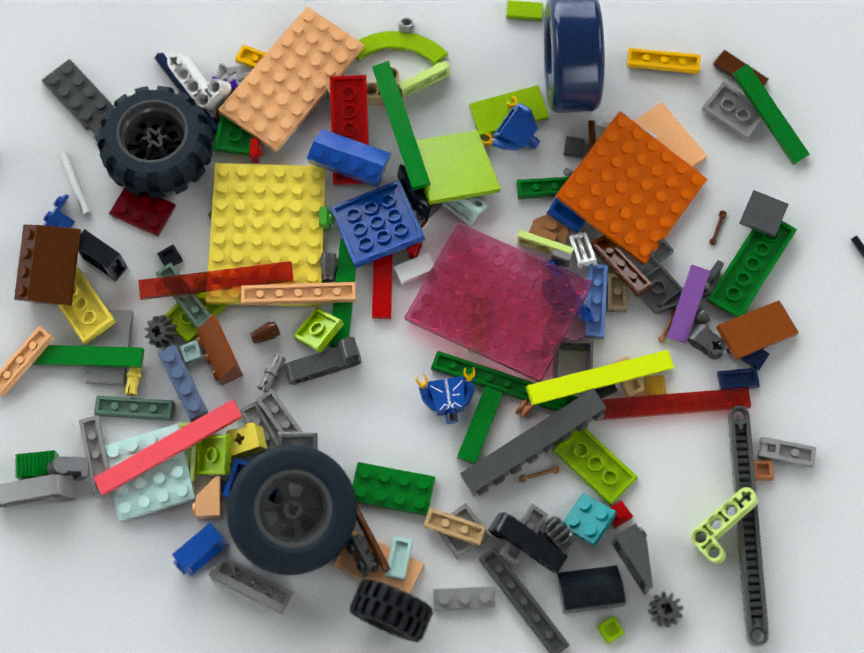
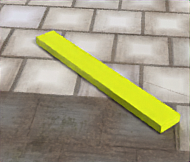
[526,350,674,406]

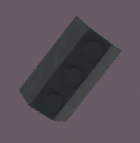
[557,565,626,614]

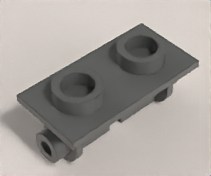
[346,533,379,578]

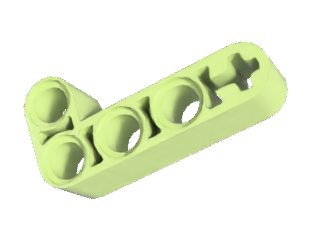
[691,487,758,564]

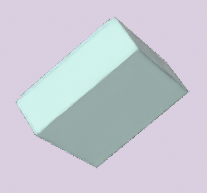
[179,340,204,365]

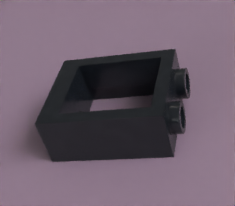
[78,229,128,281]

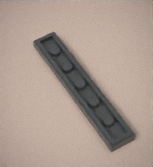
[478,547,570,653]

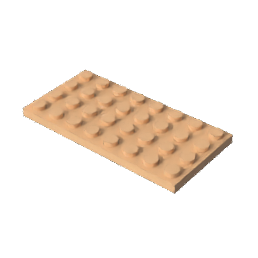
[218,6,364,153]

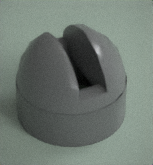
[694,308,710,325]

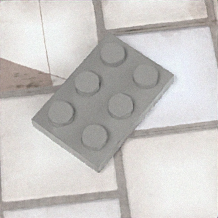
[702,81,763,141]

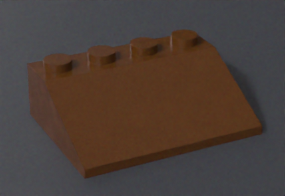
[14,224,81,305]

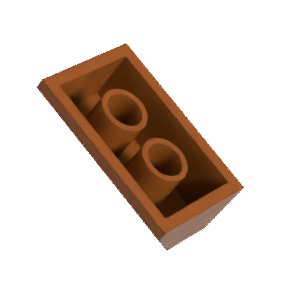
[196,314,243,385]

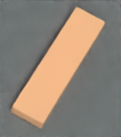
[0,325,55,397]

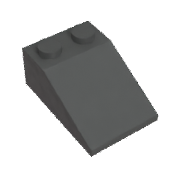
[611,523,653,595]

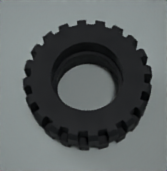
[350,579,433,642]

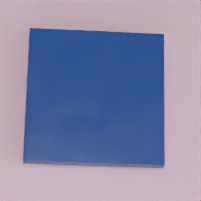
[330,180,425,268]

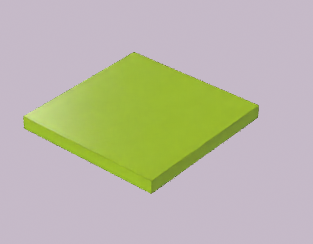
[416,130,501,205]

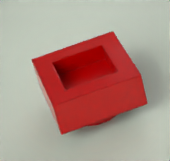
[250,138,263,163]
[406,241,423,259]
[610,500,633,529]

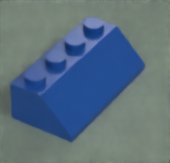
[307,129,391,188]

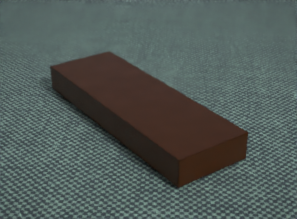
[713,49,769,86]

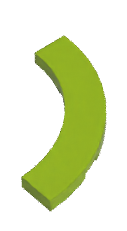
[356,31,448,65]

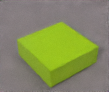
[597,616,625,645]

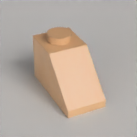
[192,476,223,520]

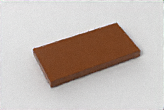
[716,300,799,361]

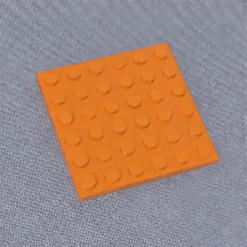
[555,111,707,265]

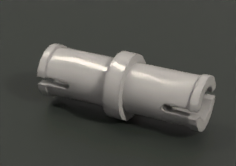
[257,354,286,393]

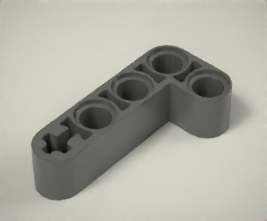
[284,337,362,385]

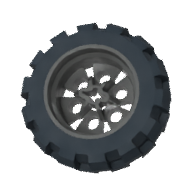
[97,86,214,198]

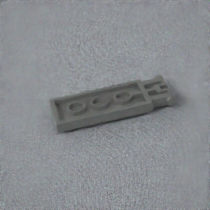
[41,59,115,141]

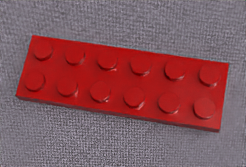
[330,75,369,185]

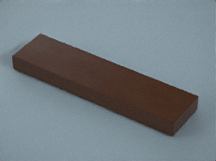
[591,235,653,297]

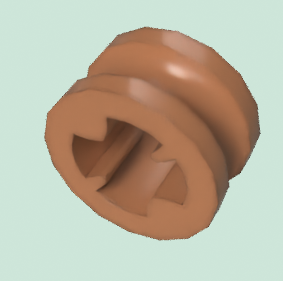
[515,399,534,419]

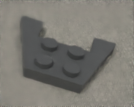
[639,238,711,314]

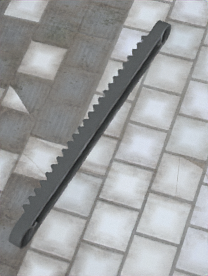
[728,406,769,647]

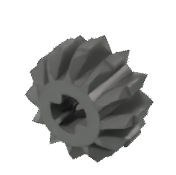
[144,315,178,348]
[540,516,574,551]
[648,592,684,628]

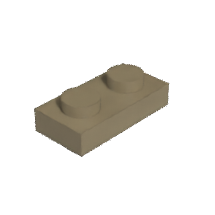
[607,273,627,312]

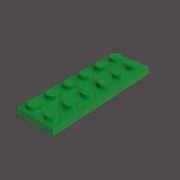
[707,221,797,318]

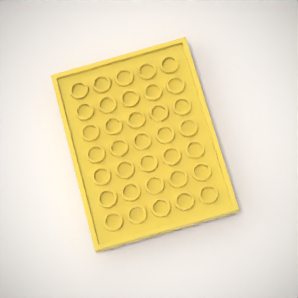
[206,163,326,307]

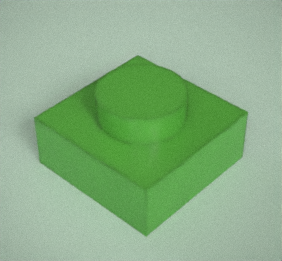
[319,206,334,231]

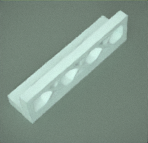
[442,197,488,226]

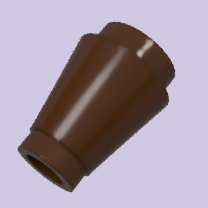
[250,321,280,344]

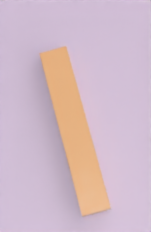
[241,282,356,306]

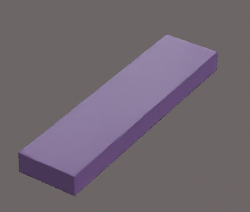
[667,264,710,344]

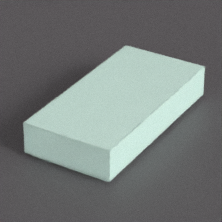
[385,536,413,581]

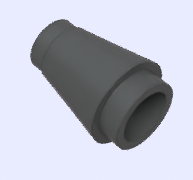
[319,253,338,281]

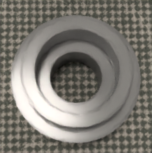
[398,17,416,33]

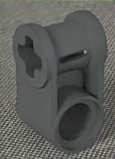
[687,324,726,360]

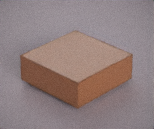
[754,460,774,481]

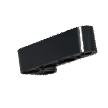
[488,512,568,574]

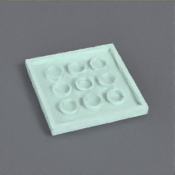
[105,423,196,522]

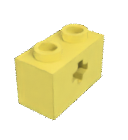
[224,423,268,461]

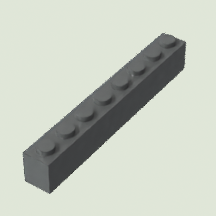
[460,388,607,496]

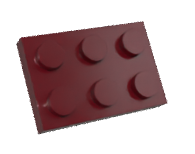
[109,187,176,237]

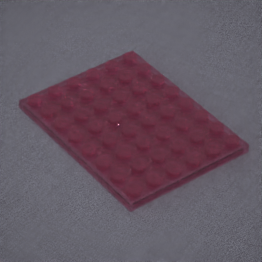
[404,223,593,382]

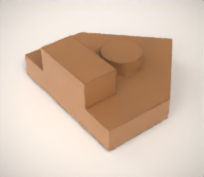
[529,215,569,245]

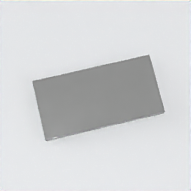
[85,309,133,385]

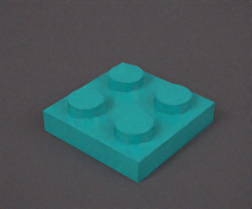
[563,493,617,547]

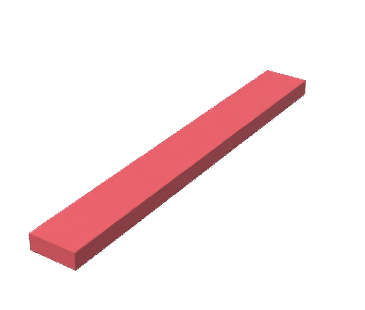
[93,399,243,496]

